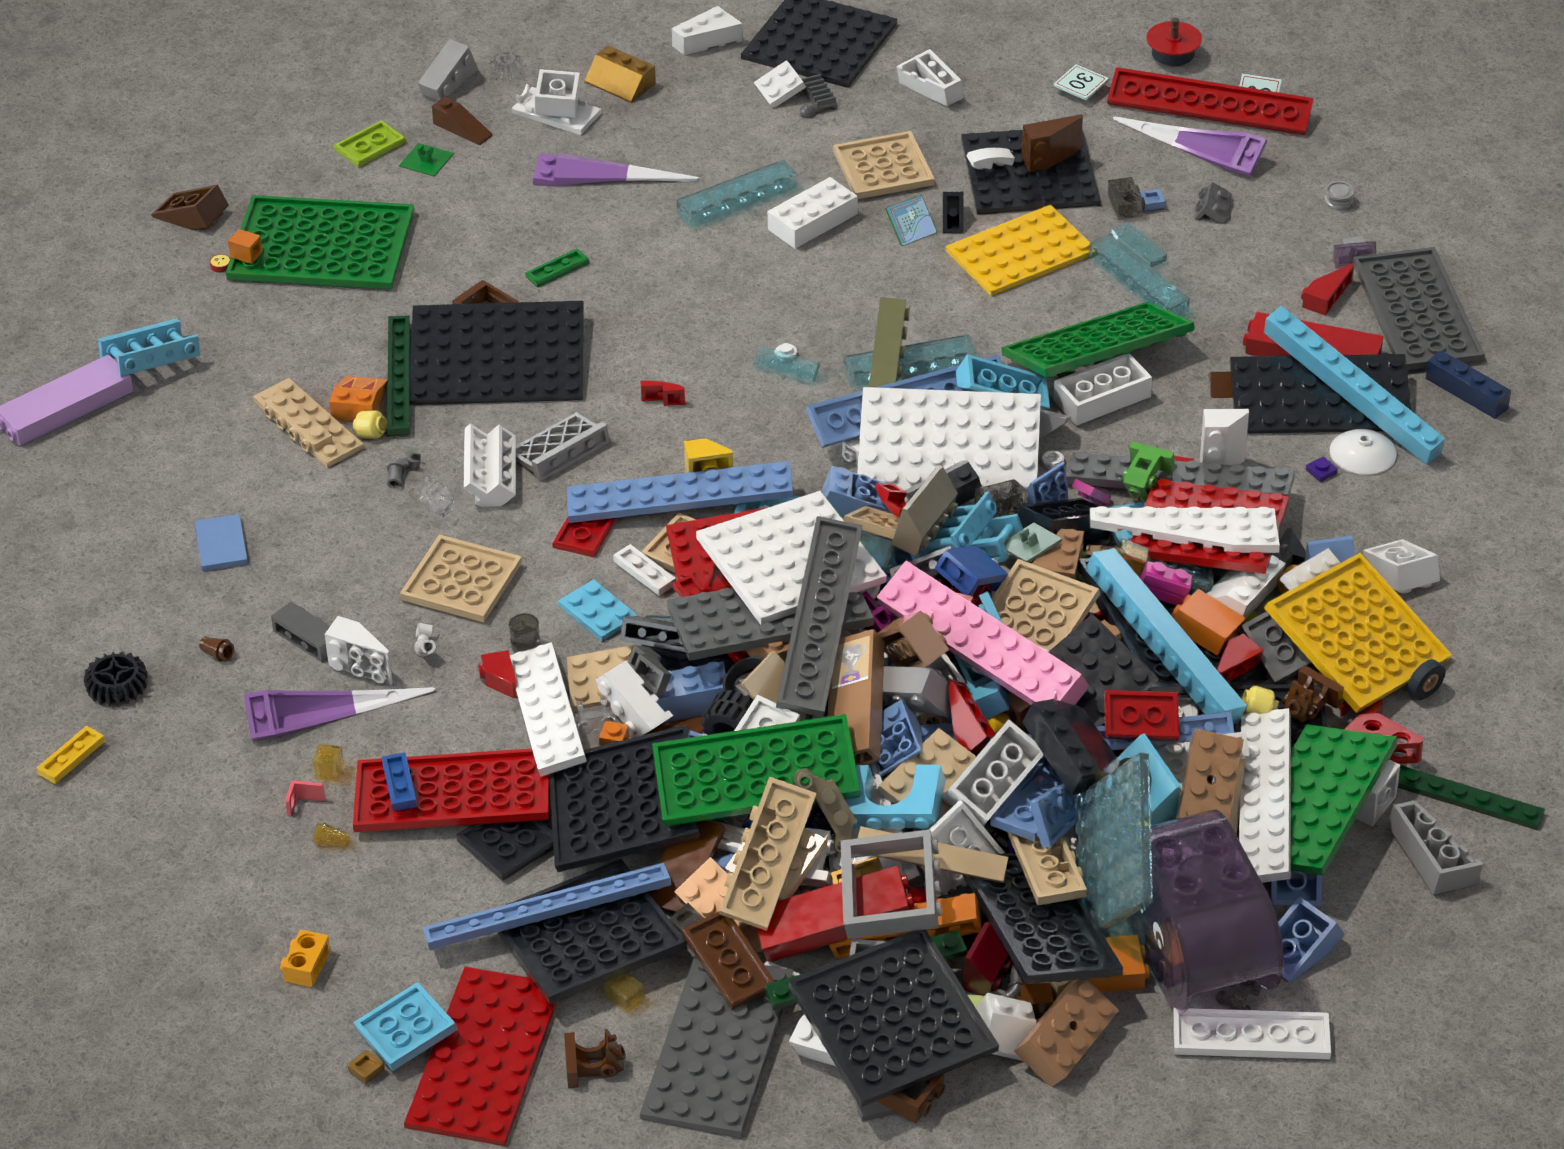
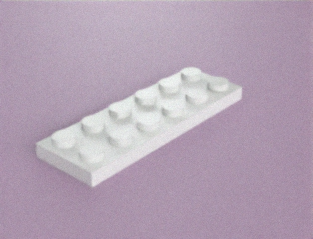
[1173,1008,1331,1059]

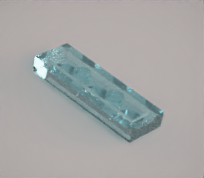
[1111,222,1167,268]
[753,345,821,384]

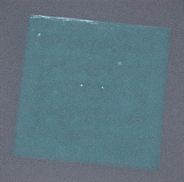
[1075,753,1153,933]

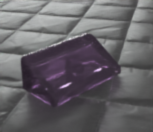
[1332,241,1377,269]

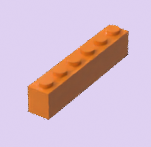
[829,893,982,958]

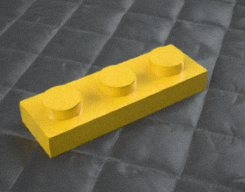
[37,725,105,784]

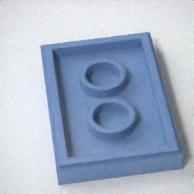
[195,514,248,571]

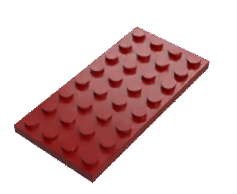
[353,748,550,832]
[404,966,557,1146]

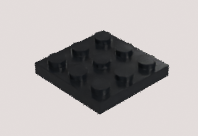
[456,820,554,881]

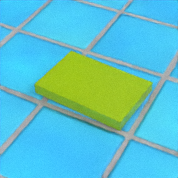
[333,120,407,168]

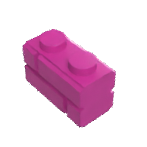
[1140,561,1192,605]

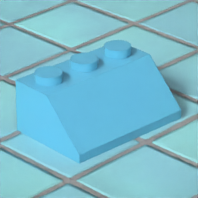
[1118,733,1181,826]

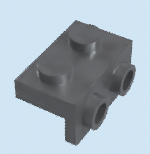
[1194,182,1232,223]

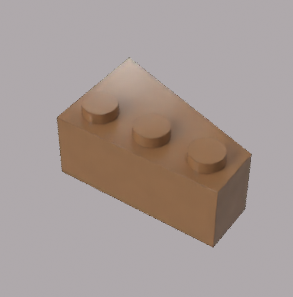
[1032,529,1084,580]

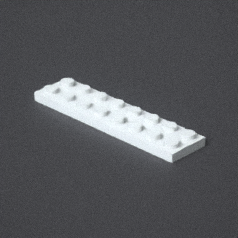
[510,642,587,777]

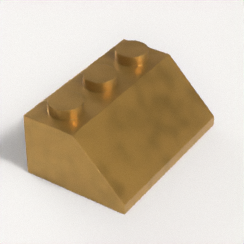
[584,45,656,103]

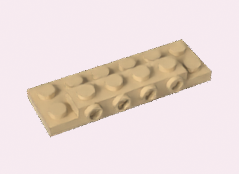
[253,378,364,468]
[719,777,817,931]
[1007,832,1087,905]

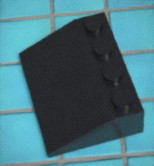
[1022,699,1132,795]

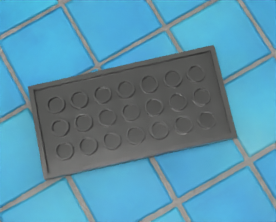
[1352,247,1485,371]
[667,588,874,661]
[640,955,794,1138]

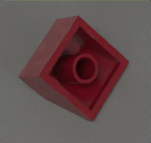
[962,922,1013,996]

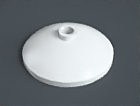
[1330,429,1397,476]

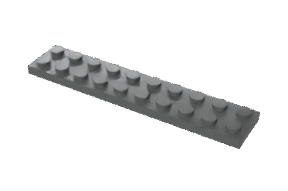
[1066,452,1295,496]
[776,516,863,717]

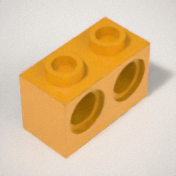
[280,929,331,988]

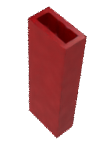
[1243,312,1384,356]
[757,865,915,962]

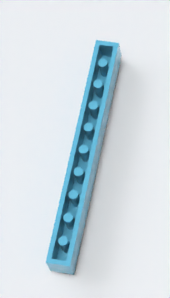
[1264,305,1445,464]
[1085,548,1247,724]

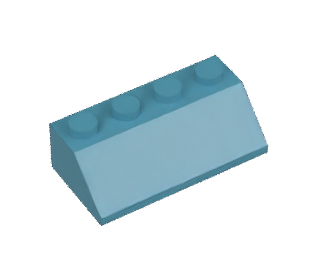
[956,354,1050,411]

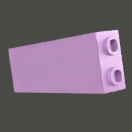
[0,354,133,446]

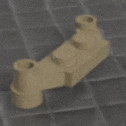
[794,768,857,853]

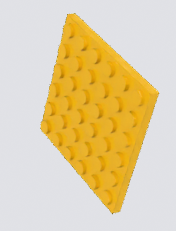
[1264,553,1452,713]

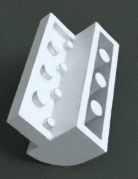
[464,423,516,507]

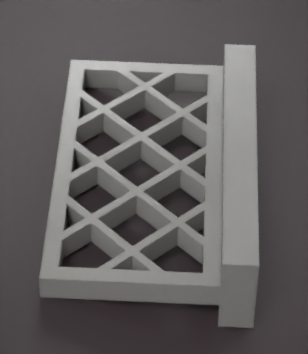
[516,412,610,482]

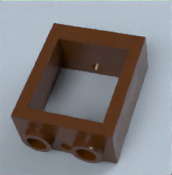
[452,280,519,304]
[876,1073,946,1123]

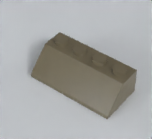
[892,464,958,556]

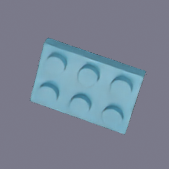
[558,579,638,642]

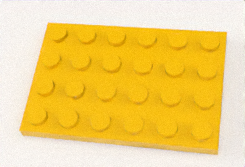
[946,205,1097,296]

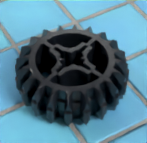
[84,651,148,707]

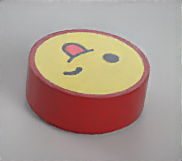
[210,254,230,272]

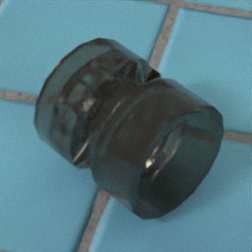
[509,613,541,653]

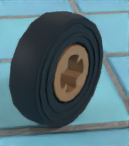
[1408,659,1446,700]

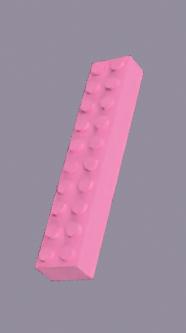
[877,561,1090,705]

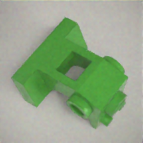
[1122,441,1175,502]

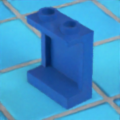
[934,545,1008,596]

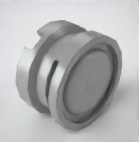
[1324,181,1355,210]

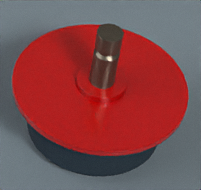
[1146,17,1202,66]

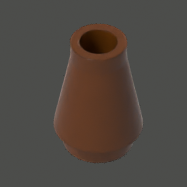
[199,636,234,661]

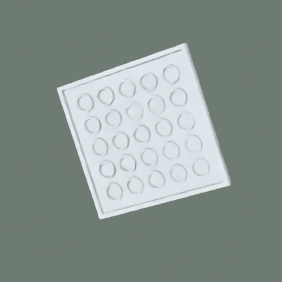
[696,491,887,625]

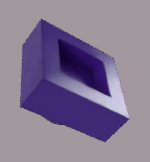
[1306,456,1338,482]

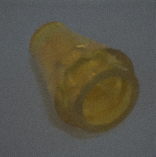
[313,822,351,848]

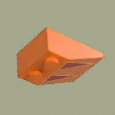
[329,376,388,422]

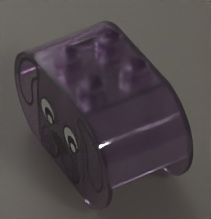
[1112,809,1284,1014]

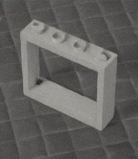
[841,829,943,939]

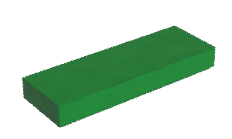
[525,248,589,287]

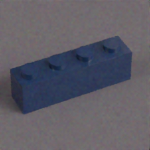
[1425,350,1511,419]

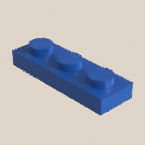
[382,752,417,811]

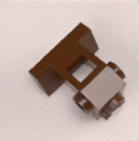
[1283,665,1344,722]
[564,1029,626,1088]

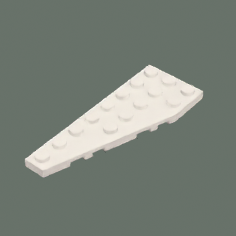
[1090,506,1280,553]

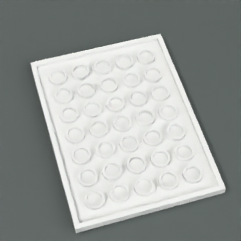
[857,387,1041,514]

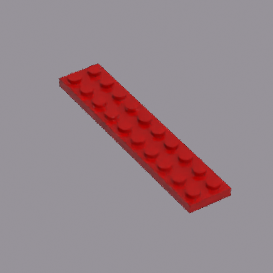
[1107,67,1314,135]

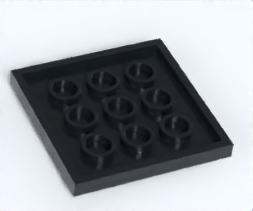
[1048,614,1158,727]

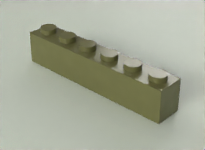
[868,297,910,388]

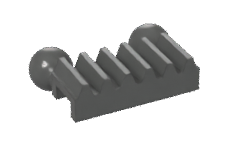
[793,74,837,118]

